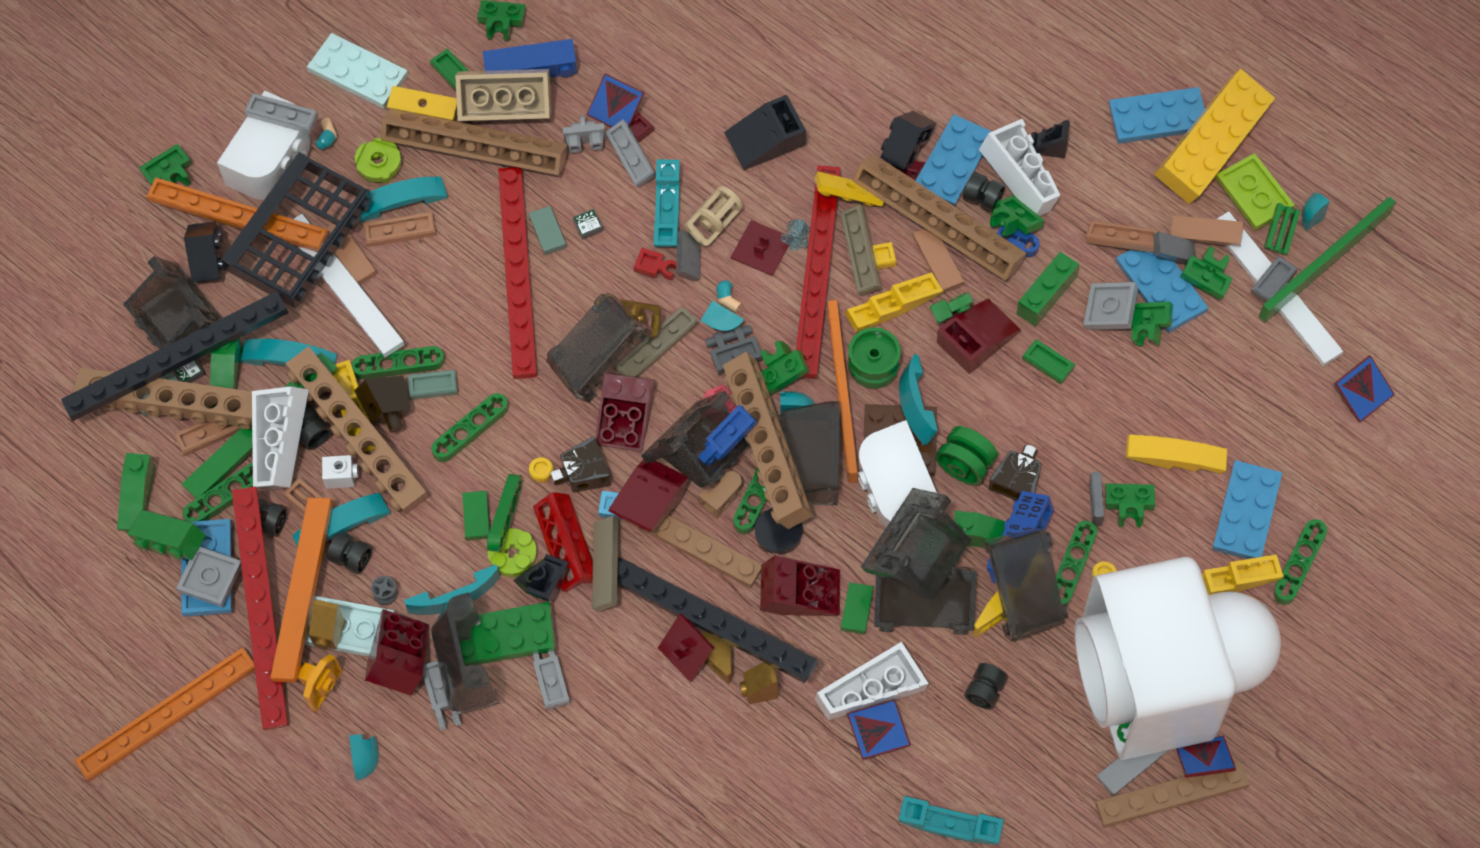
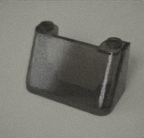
[546,293,652,403]
[777,401,840,505]
[983,527,1068,642]
[874,564,976,635]
[431,592,500,714]

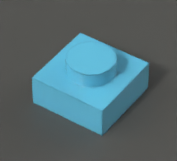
[598,491,623,520]

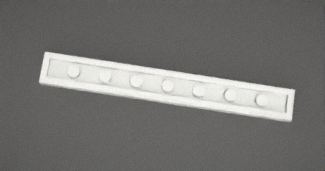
[1217,212,1343,367]
[294,214,404,357]

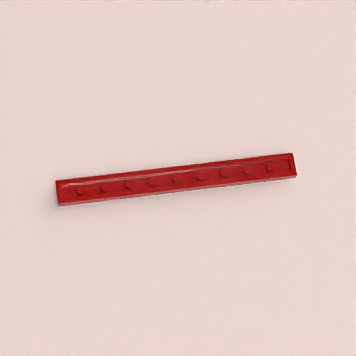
[796,165,841,379]
[498,167,537,379]
[232,486,289,730]

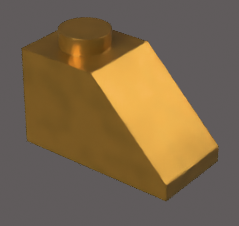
[309,599,345,650]
[702,631,732,684]
[740,662,778,704]

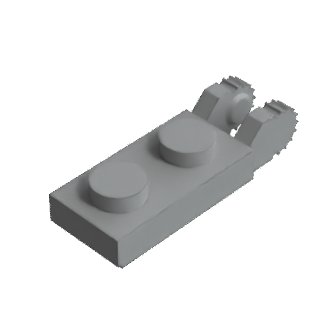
[533,651,570,710]
[423,659,461,730]

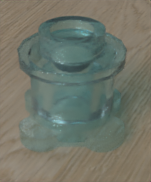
[780,219,810,250]

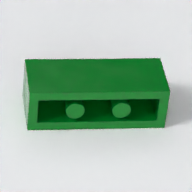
[1017,251,1079,327]
[127,510,206,560]

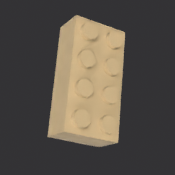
[455,69,551,121]

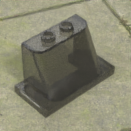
[123,256,223,350]
[641,390,749,488]
[861,488,971,600]

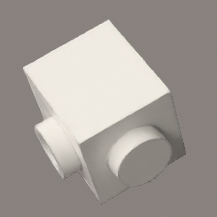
[322,455,359,489]

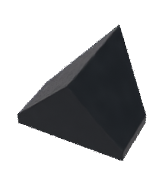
[1031,119,1070,158]
[513,554,569,602]

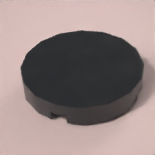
[755,508,803,555]

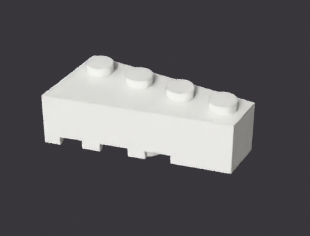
[979,119,1060,216]
[252,386,309,490]
[815,642,929,720]

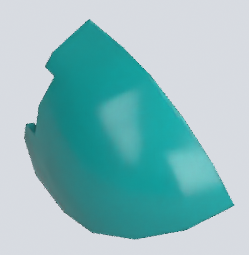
[1301,193,1330,231]
[700,300,744,331]
[780,391,819,415]
[349,734,379,781]

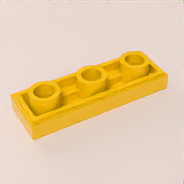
[387,86,457,121]
[815,171,884,206]

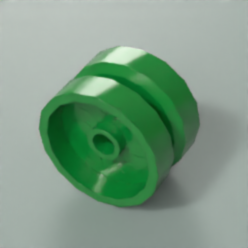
[848,327,901,389]
[935,426,998,486]

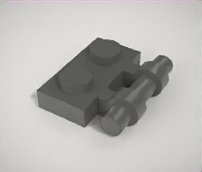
[705,325,763,375]

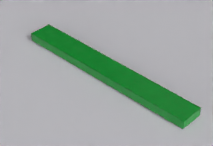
[1259,197,1396,322]
[182,353,339,499]

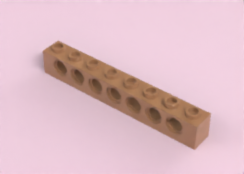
[381,109,568,175]
[853,154,1027,281]
[285,346,428,515]
[723,351,813,529]
[72,367,252,429]

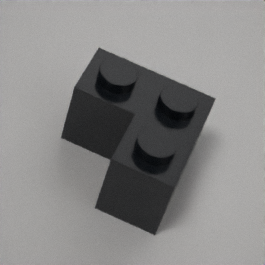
[880,111,937,170]
[184,221,225,282]

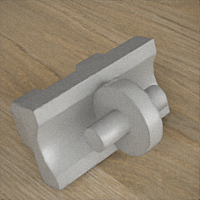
[563,115,606,153]

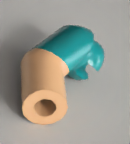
[315,118,337,150]
[716,280,742,313]

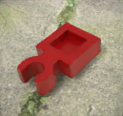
[634,248,676,280]

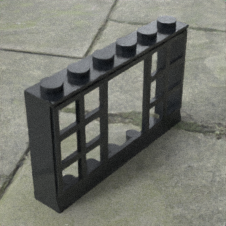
[221,152,372,308]

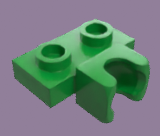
[477,0,526,41]
[139,143,191,186]
[990,195,1044,237]
[1180,247,1232,300]
[930,291,973,323]
[1131,301,1173,347]
[761,340,809,395]
[1105,483,1155,528]

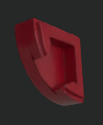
[631,112,654,143]

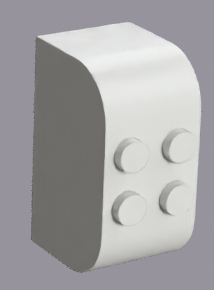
[217,91,311,200]
[858,420,944,533]

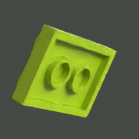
[1215,153,1295,231]

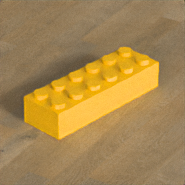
[1154,68,1275,204]

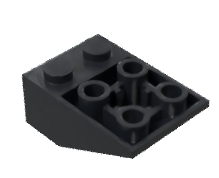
[724,95,806,170]

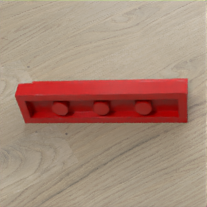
[533,492,593,592]

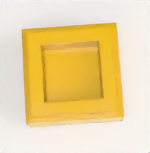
[873,242,897,269]

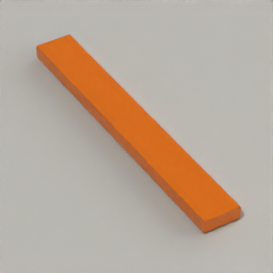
[146,177,329,252]
[827,300,858,483]
[270,498,333,682]
[74,647,255,782]

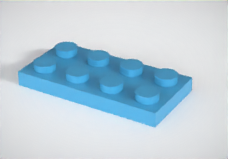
[1108,87,1205,144]
[916,114,992,206]
[1116,249,1208,333]
[1212,460,1283,559]
[181,519,232,617]

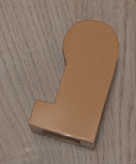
[698,471,742,519]

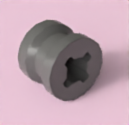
[371,576,398,606]

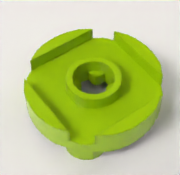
[355,138,402,183]
[488,528,537,577]

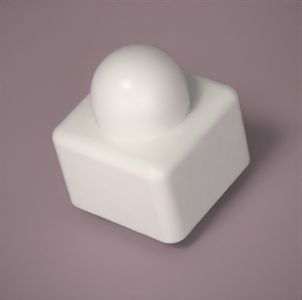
[1075,557,1281,761]

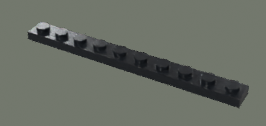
[61,291,288,422]
[617,557,819,684]

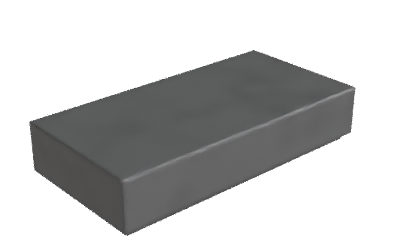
[676,230,700,281]
[1153,231,1196,264]
[1250,256,1298,302]
[1089,472,1104,526]

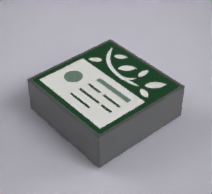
[572,209,603,239]
[174,360,204,383]

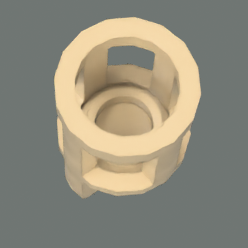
[685,186,743,246]

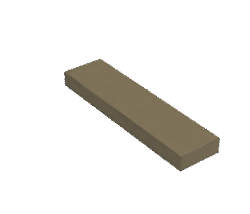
[840,204,882,296]
[614,306,699,377]
[592,515,618,612]

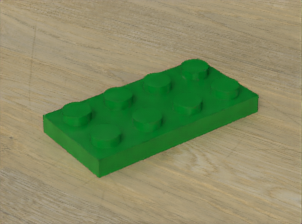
[453,602,556,668]

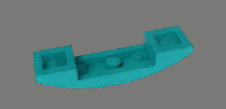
[654,159,680,247]
[352,176,448,223]
[240,338,338,366]
[899,354,938,445]
[292,493,391,547]
[404,564,500,615]
[898,796,1004,845]

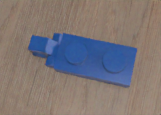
[698,405,758,466]

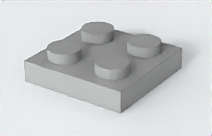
[1083,282,1138,330]
[176,547,241,608]

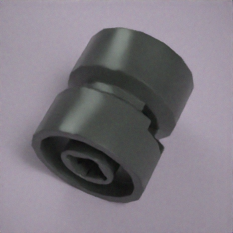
[963,172,1005,212]
[299,404,332,450]
[259,498,287,537]
[327,532,373,574]
[964,663,1008,710]

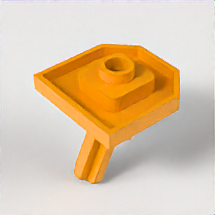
[297,654,343,712]

